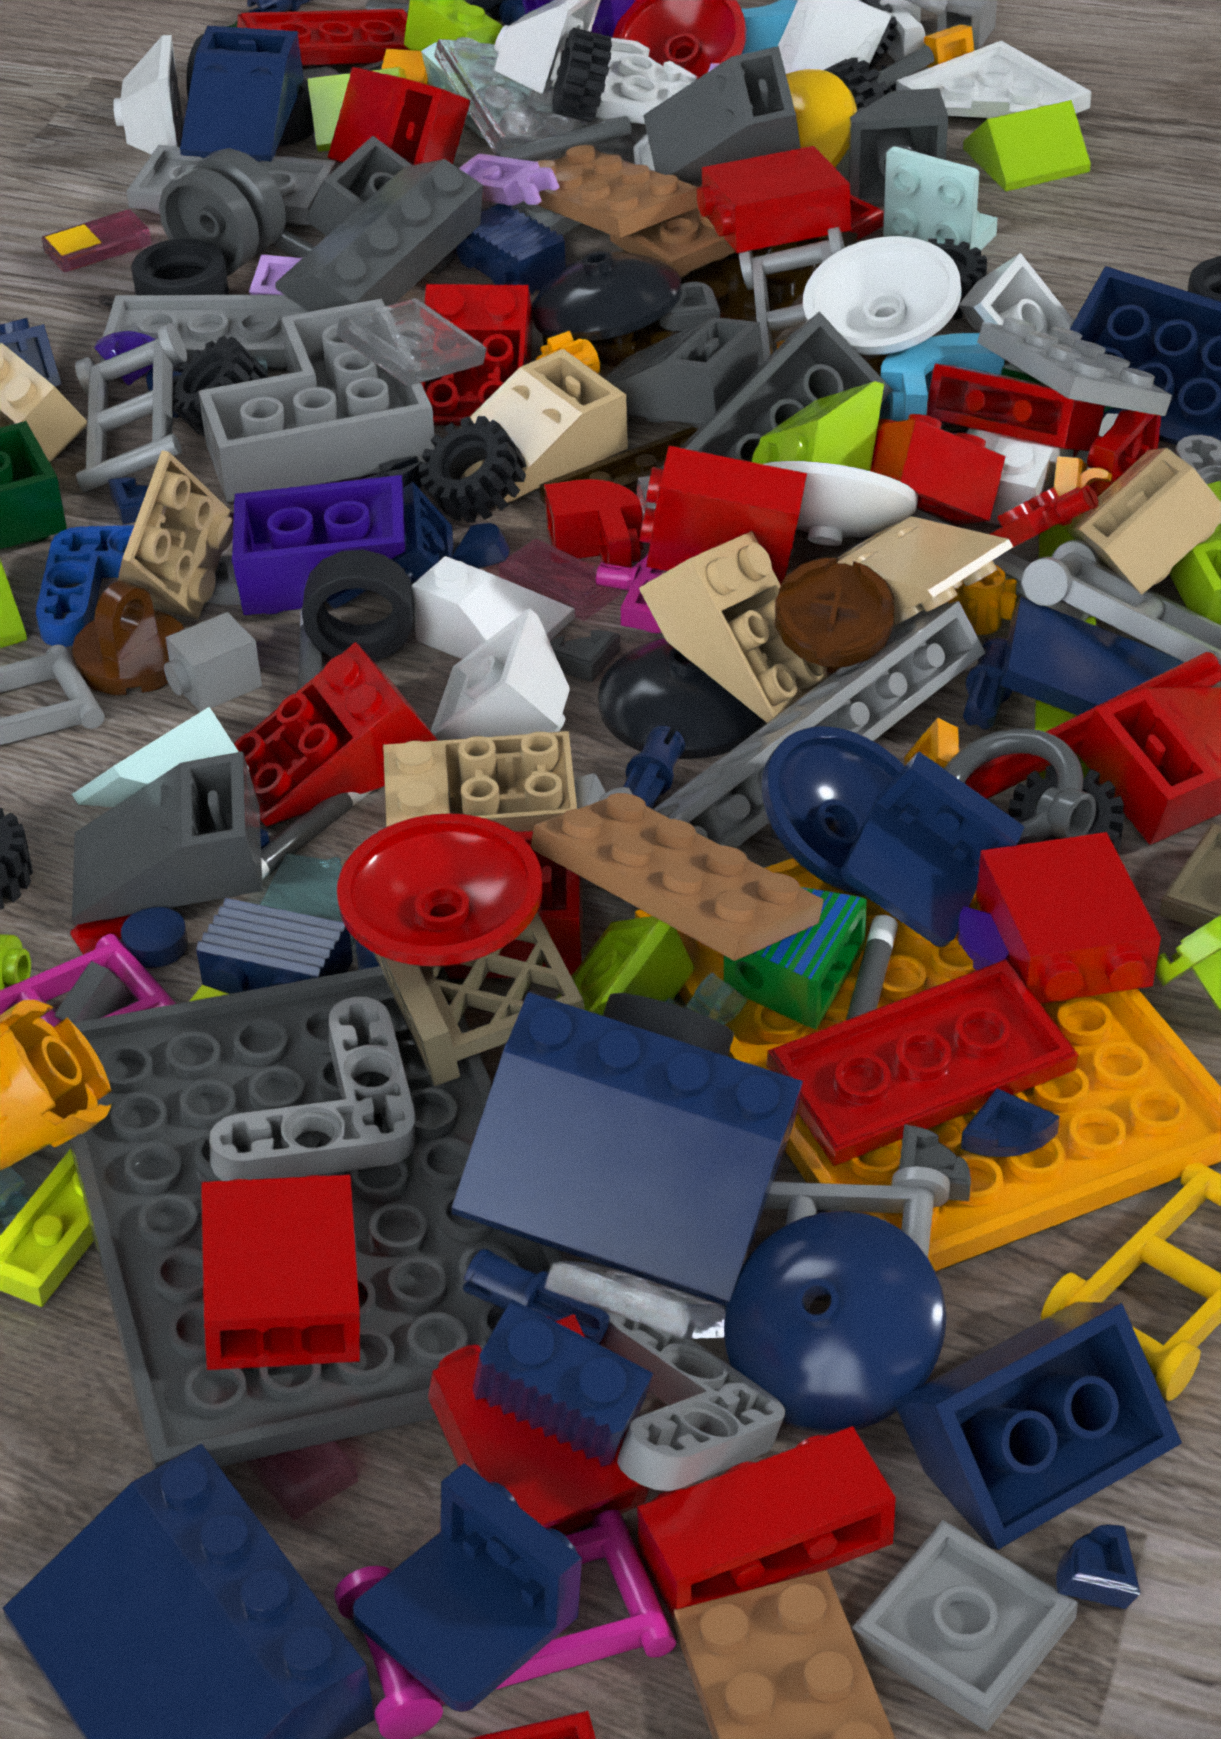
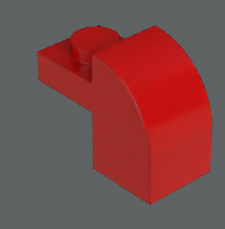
[544,479,643,588]

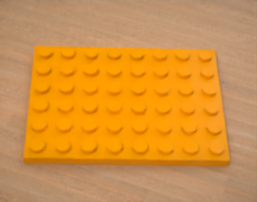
[635,858,1221,1271]

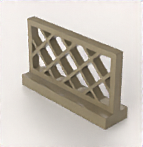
[340,858,585,1086]

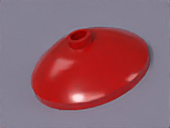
[612,0,747,79]
[337,813,543,967]

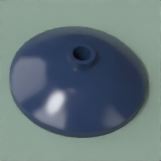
[762,726,904,896]
[724,1211,946,1433]

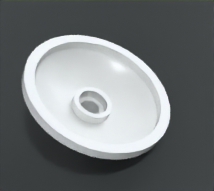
[803,236,962,356]
[764,461,918,546]

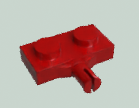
[989,485,1099,548]

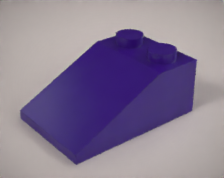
[232,475,405,615]

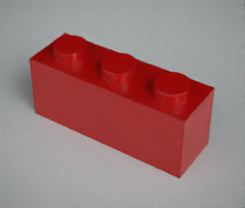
[926,364,1105,451]
[637,1426,896,1620]

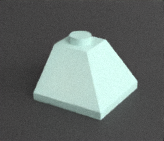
[72,707,249,807]

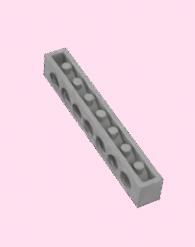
[622,601,986,907]

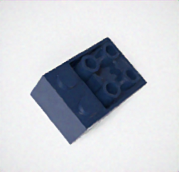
[180,26,304,162]

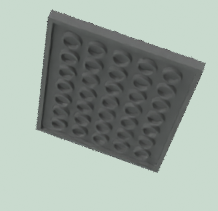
[69,966,577,1469]

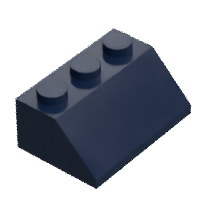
[894,1302,1182,1550]

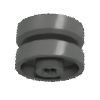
[159,148,286,276]

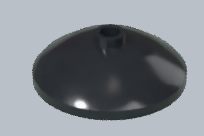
[532,251,682,341]
[598,638,767,759]

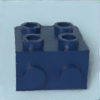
[841,751,1025,947]
[353,1463,582,1712]

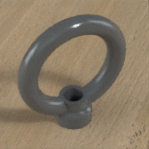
[944,728,1096,845]

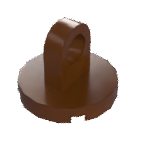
[775,558,895,673]
[72,580,184,695]

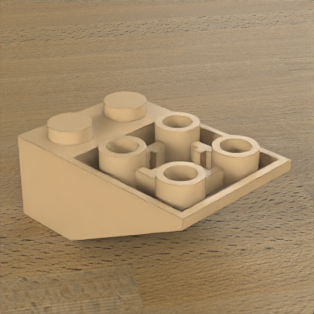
[0,343,87,462]
[460,349,628,507]
[1065,448,1221,595]
[118,450,234,619]
[837,516,1013,626]
[639,531,828,723]
[383,731,577,832]

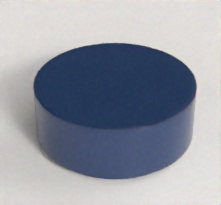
[121,907,188,968]

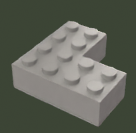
[198,298,435,503]

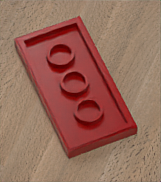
[237,9,410,65]
[766,959,1079,1166]

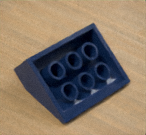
[1069,266,1221,445]
[452,992,803,1306]
[2,1443,375,1739]

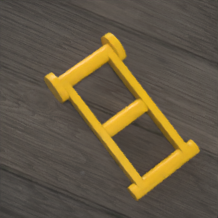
[1041,1163,1221,1401]

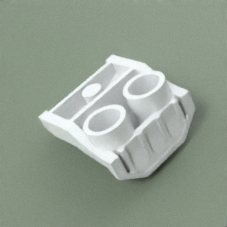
[778,0,892,74]

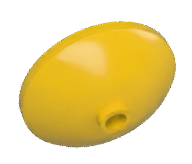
[786,69,857,167]

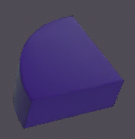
[94,331,156,386]
[957,906,1009,971]

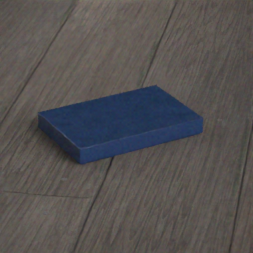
[1000,597,1184,716]

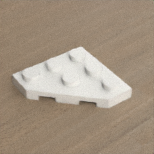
[595,38,697,124]
[896,41,1091,118]

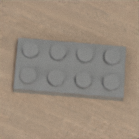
[126,145,337,227]
[99,295,309,370]
[977,318,1172,416]

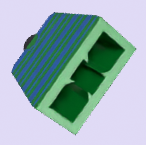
[724,887,867,1029]

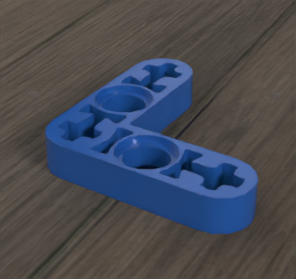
[36,525,134,647]

